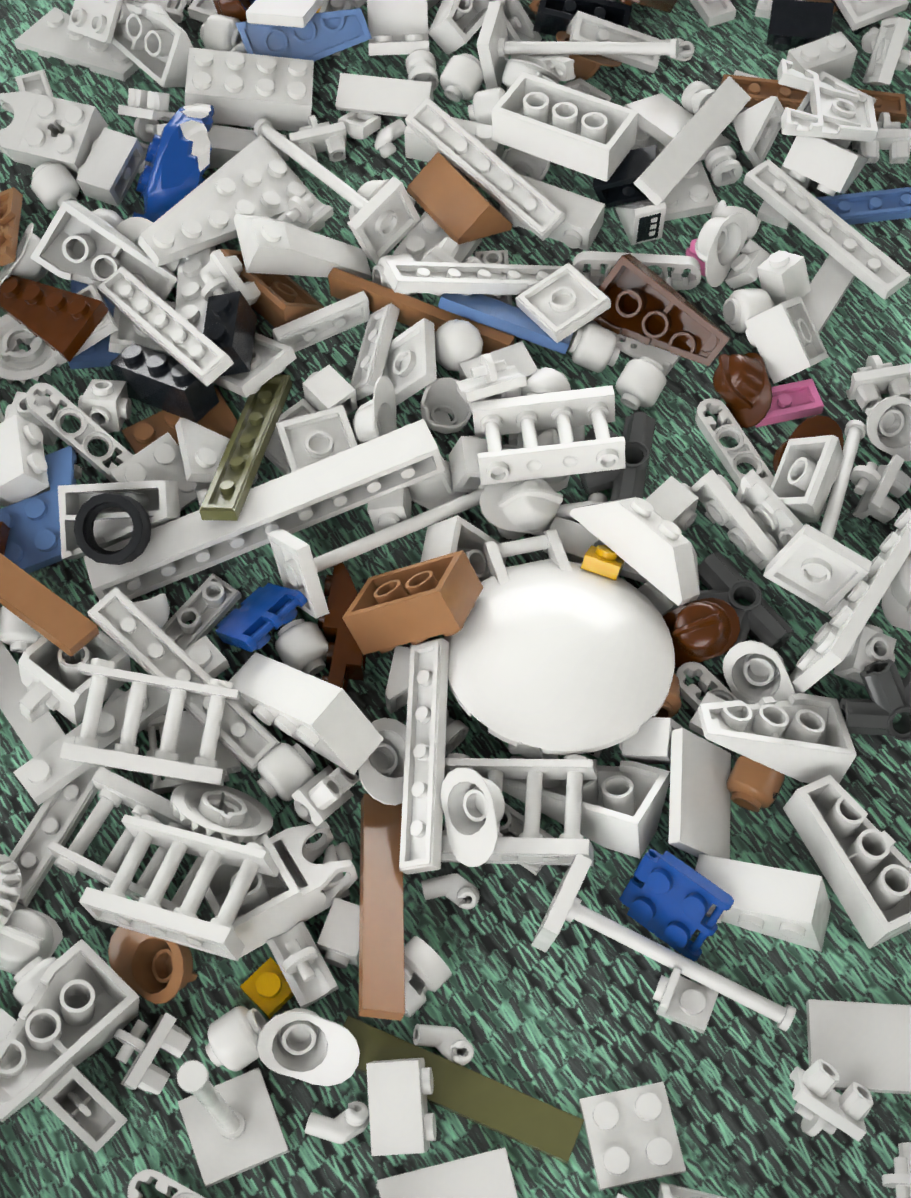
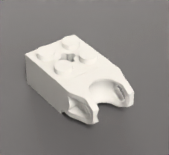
[0,91,108,178]
[193,821,358,958]

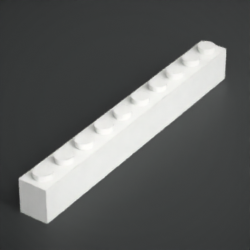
[83,419,445,600]

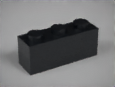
[533,0,632,36]
[110,343,219,423]

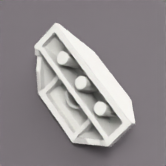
[569,497,700,606]

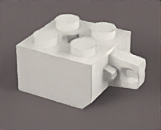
[18,630,131,726]

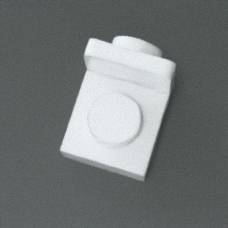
[653,967,719,1034]

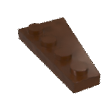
[0,275,109,362]

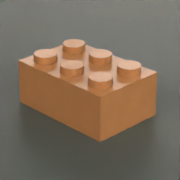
[342,550,483,655]

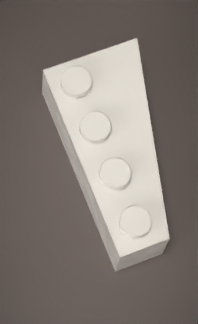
[428,0,494,55]
[229,652,384,775]
[783,775,911,949]

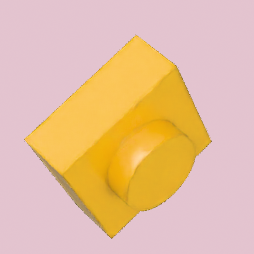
[581,545,625,581]
[240,957,294,1019]

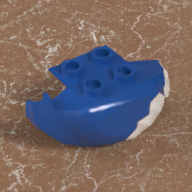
[132,103,214,223]

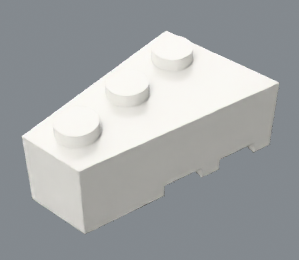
[58,480,180,560]
[695,854,831,952]

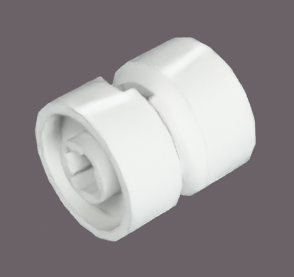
[404,936,452,1018]

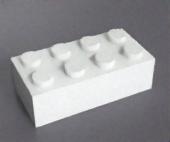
[185,47,314,132]
[492,72,639,182]

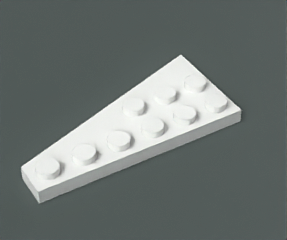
[138,134,310,267]

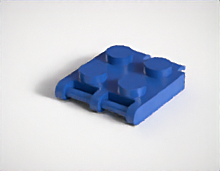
[215,583,308,652]
[619,849,734,961]

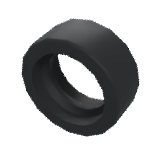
[74,493,152,565]

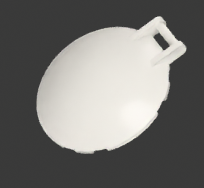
[444,529,675,755]

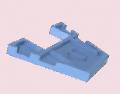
[0,445,77,573]

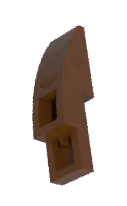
[318,562,366,692]

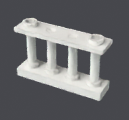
[471,385,626,485]
[59,658,240,786]
[441,753,598,866]
[47,766,204,912]
[79,814,280,961]

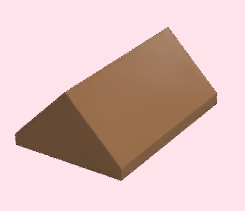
[407,152,513,245]
[220,248,324,328]

